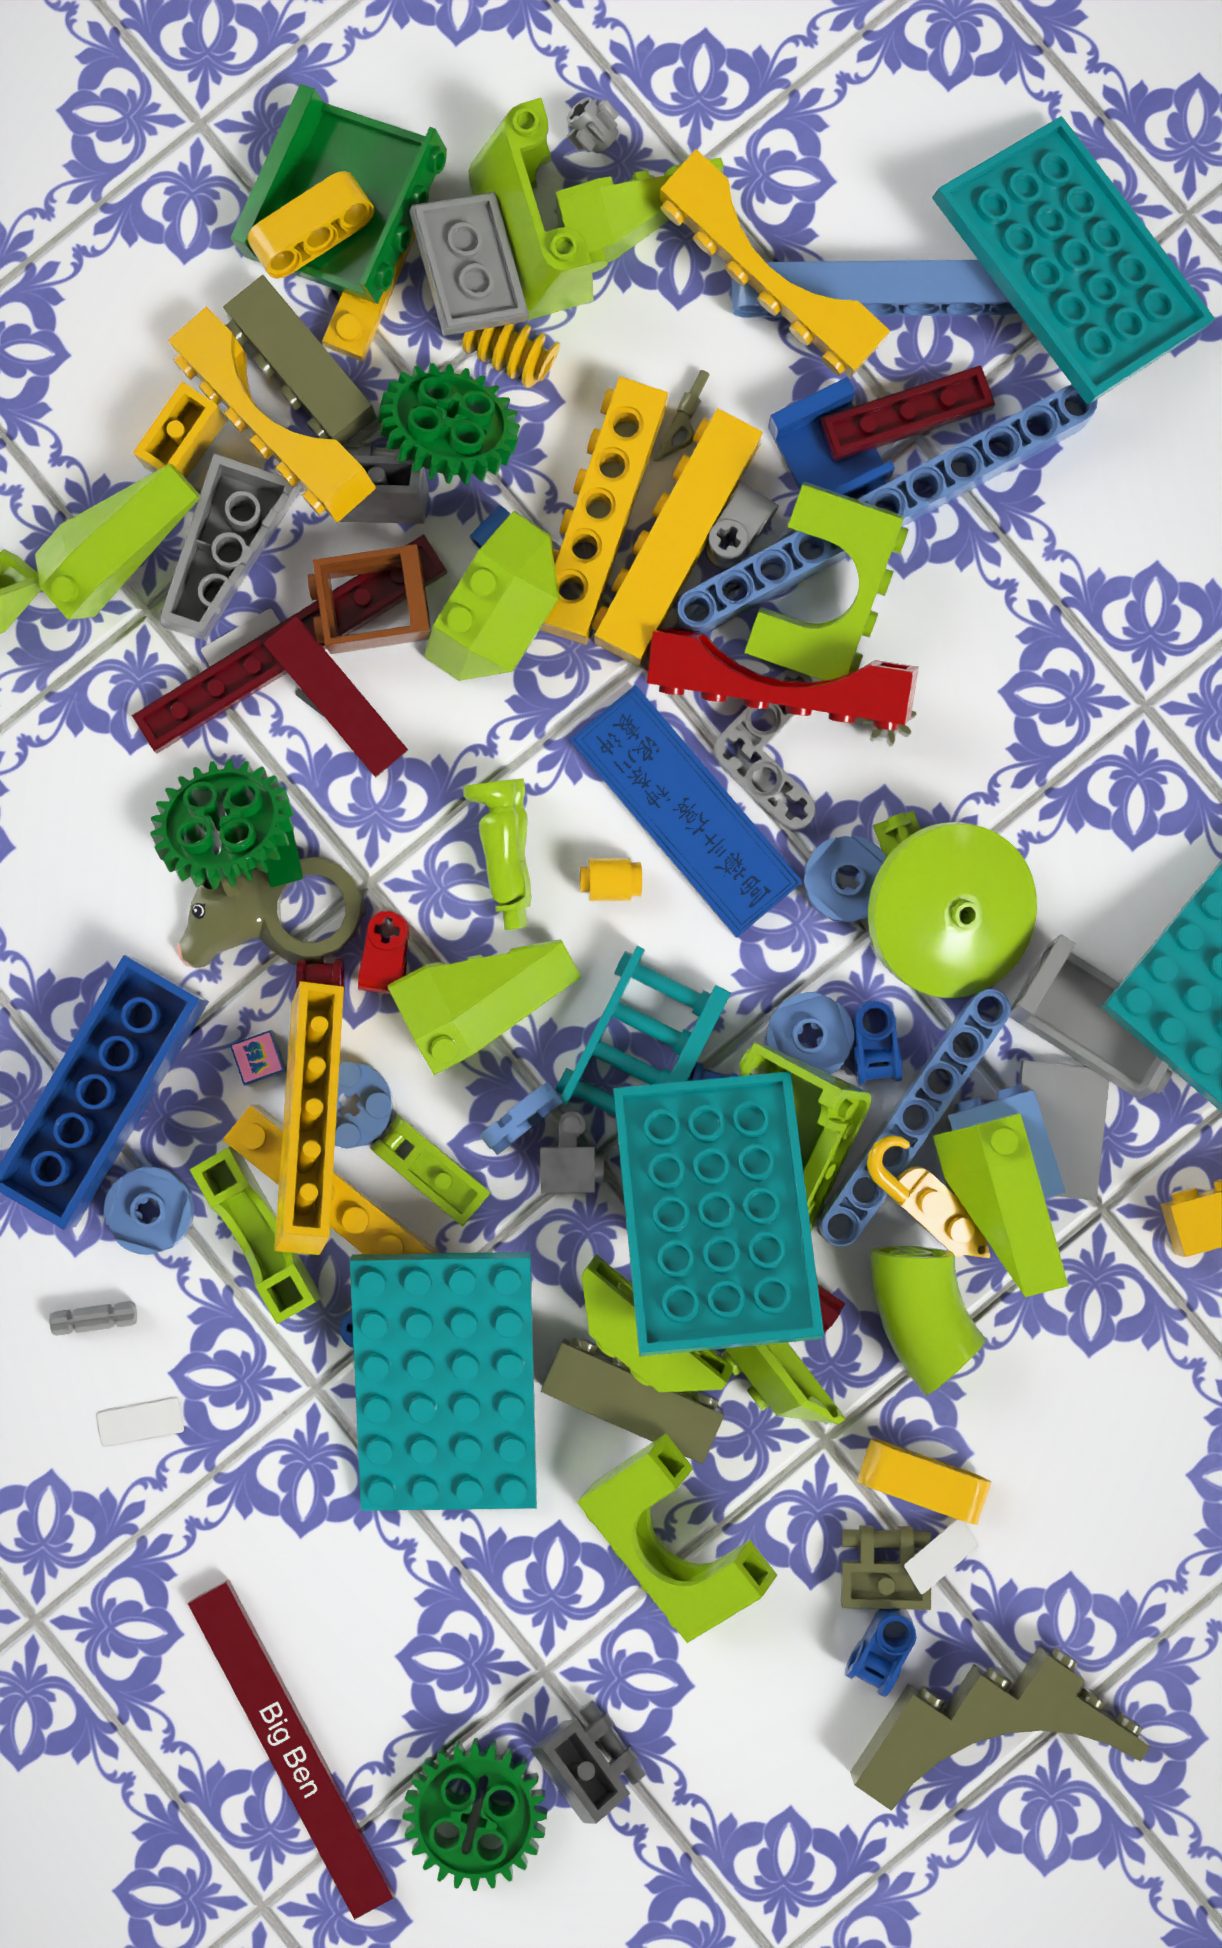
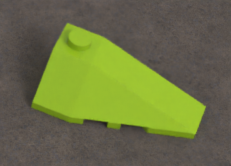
[933,1113,1069,1297]

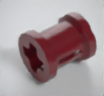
[296,959,345,997]

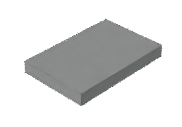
[409,192,529,336]
[1018,1060,1109,1201]

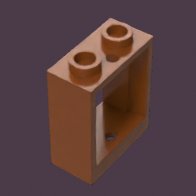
[307,544,432,654]

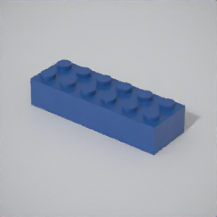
[0,955,209,1230]

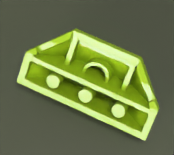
[424,511,560,681]
[581,1254,734,1393]
[720,1342,846,1424]

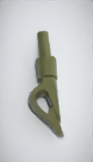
[653,370,710,462]

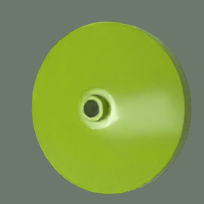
[868,822,1037,998]

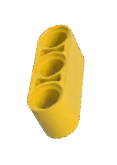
[247,171,374,279]
[856,1438,992,1525]

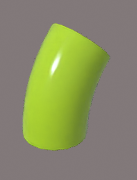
[870,1245,987,1396]

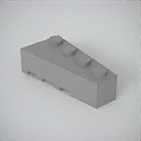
[160,453,299,641]

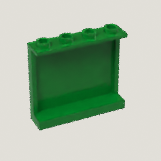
[230,84,447,304]

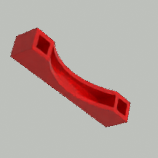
[647,627,919,730]

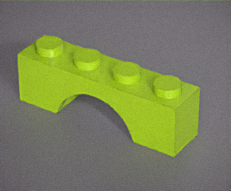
[189,1147,323,1324]

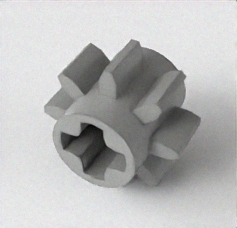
[566,97,619,153]

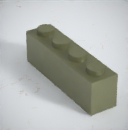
[223,274,377,446]
[540,1336,724,1464]

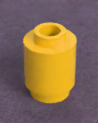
[579,858,642,901]

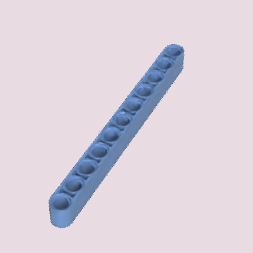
[677,384,1098,634]

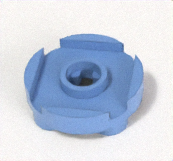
[803,836,886,923]
[766,992,854,1074]
[335,1061,393,1149]
[479,1081,563,1155]
[104,1166,194,1255]

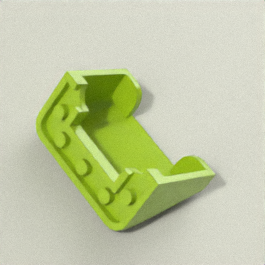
[468,98,594,320]
[739,1042,871,1231]

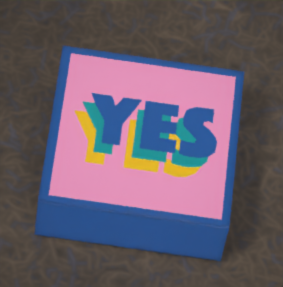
[230,1030,287,1086]

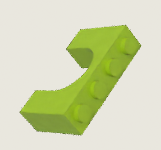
[744,481,909,680]
[577,1433,777,1643]

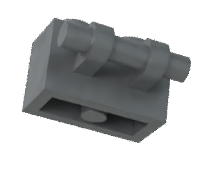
[340,443,429,524]
[540,1111,605,1193]
[530,1700,646,1824]

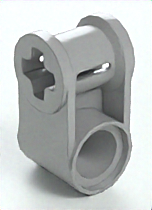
[706,482,779,570]

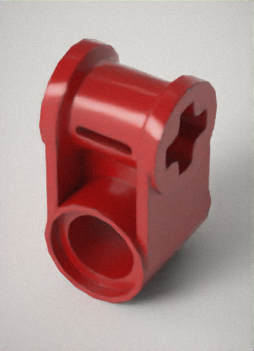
[358,911,409,995]

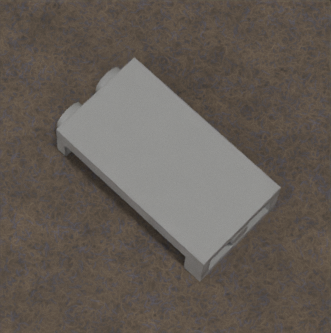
[1009,934,1172,1100]

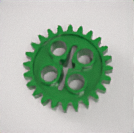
[378,363,520,484]
[150,759,294,889]
[402,1738,548,1891]

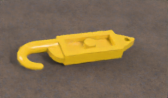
[867,1135,990,1258]

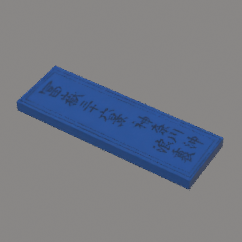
[570,684,803,938]

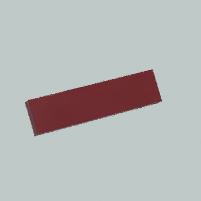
[819,365,996,462]
[263,616,409,778]

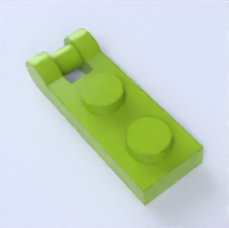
[370,1114,491,1227]

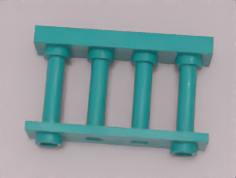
[555,945,731,1117]

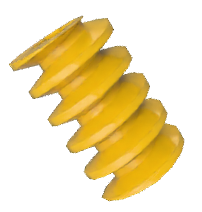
[462,323,561,388]

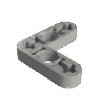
[713,669,816,831]

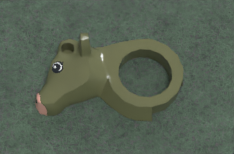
[177,857,366,968]

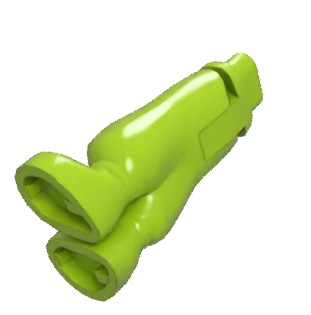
[463,778,532,930]

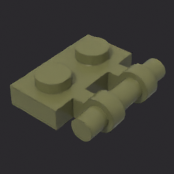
[841,1525,931,1610]

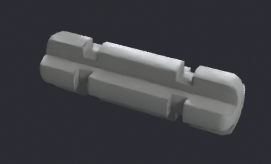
[49,1301,137,1336]

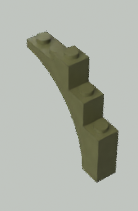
[850,1645,1150,1811]

